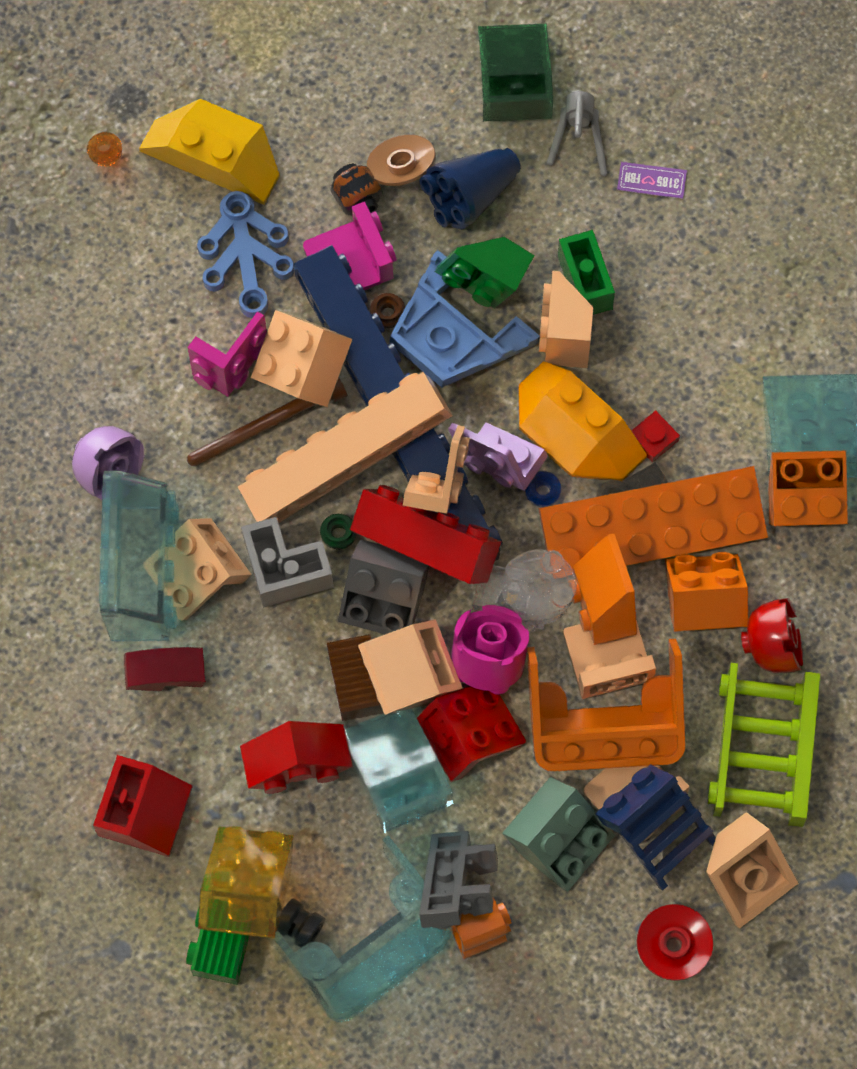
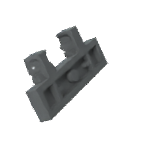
[419,831,498,929]

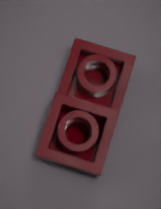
[124,647,206,691]

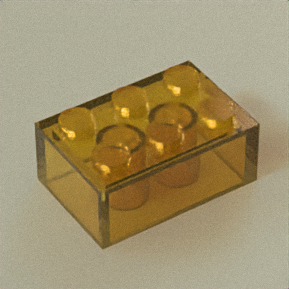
[198,826,294,938]

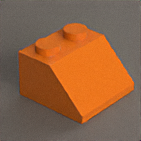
[569,533,637,645]

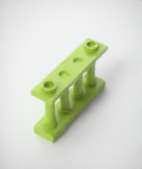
[708,663,820,827]

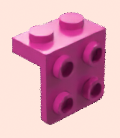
[303,202,397,290]
[187,312,267,397]

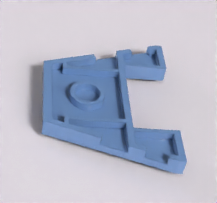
[389,250,540,388]

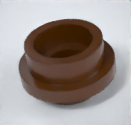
[370,293,405,328]

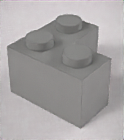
[241,517,334,608]

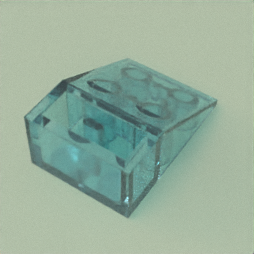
[345,709,453,833]

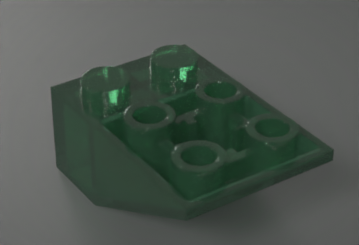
[478,23,553,122]

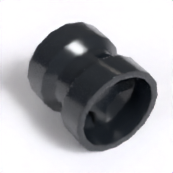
[273,898,326,951]

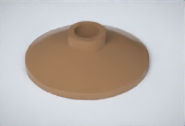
[367,135,436,186]

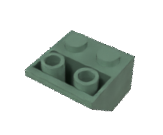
[502,777,615,892]

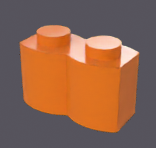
[451,898,512,959]

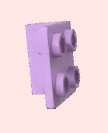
[448,423,548,491]

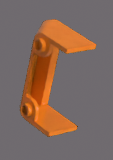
[527,639,685,771]

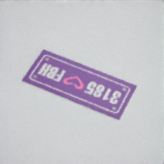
[617,162,687,199]

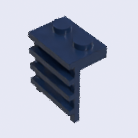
[595,764,716,891]

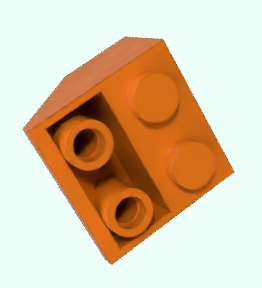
[768,450,848,526]
[665,552,748,632]

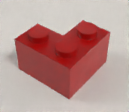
[240,721,353,794]

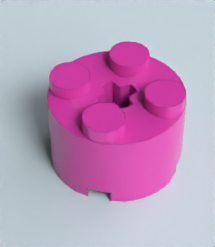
[451,605,529,694]

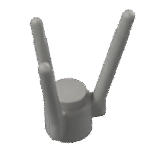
[547,91,607,177]

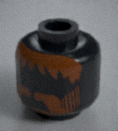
[330,163,383,216]

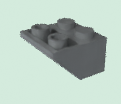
[338,539,429,634]

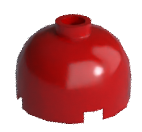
[741,598,803,673]

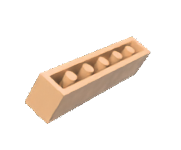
[238,372,453,523]

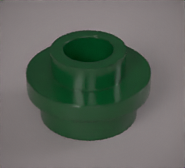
[320,513,357,550]

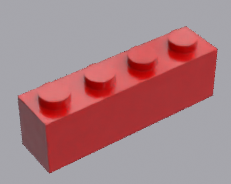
[350,485,501,584]

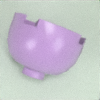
[72,426,144,501]

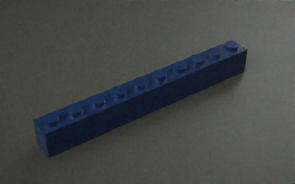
[294,245,503,561]

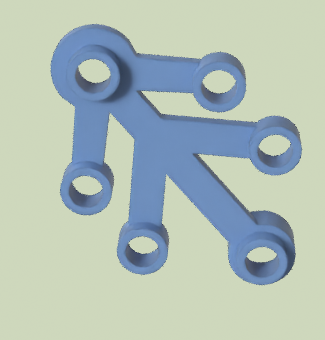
[197,191,294,318]

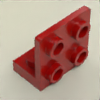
[415,686,526,782]

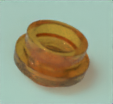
[87,132,122,167]

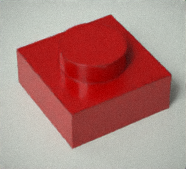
[631,410,680,463]

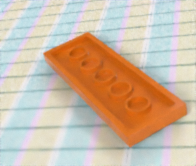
[538,466,768,580]

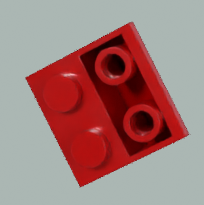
[93,755,193,857]

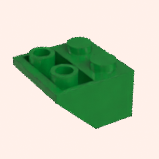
[434,237,535,309]

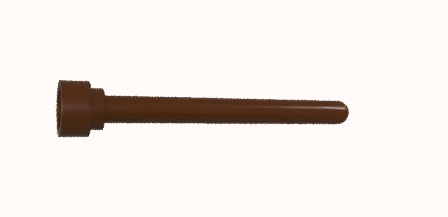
[187,377,348,466]

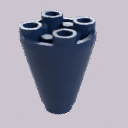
[419,148,521,230]

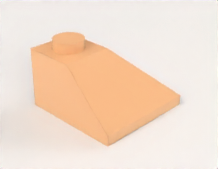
[706,812,799,929]

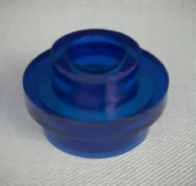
[525,471,561,507]

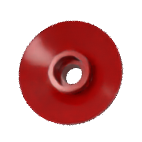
[636,904,713,981]

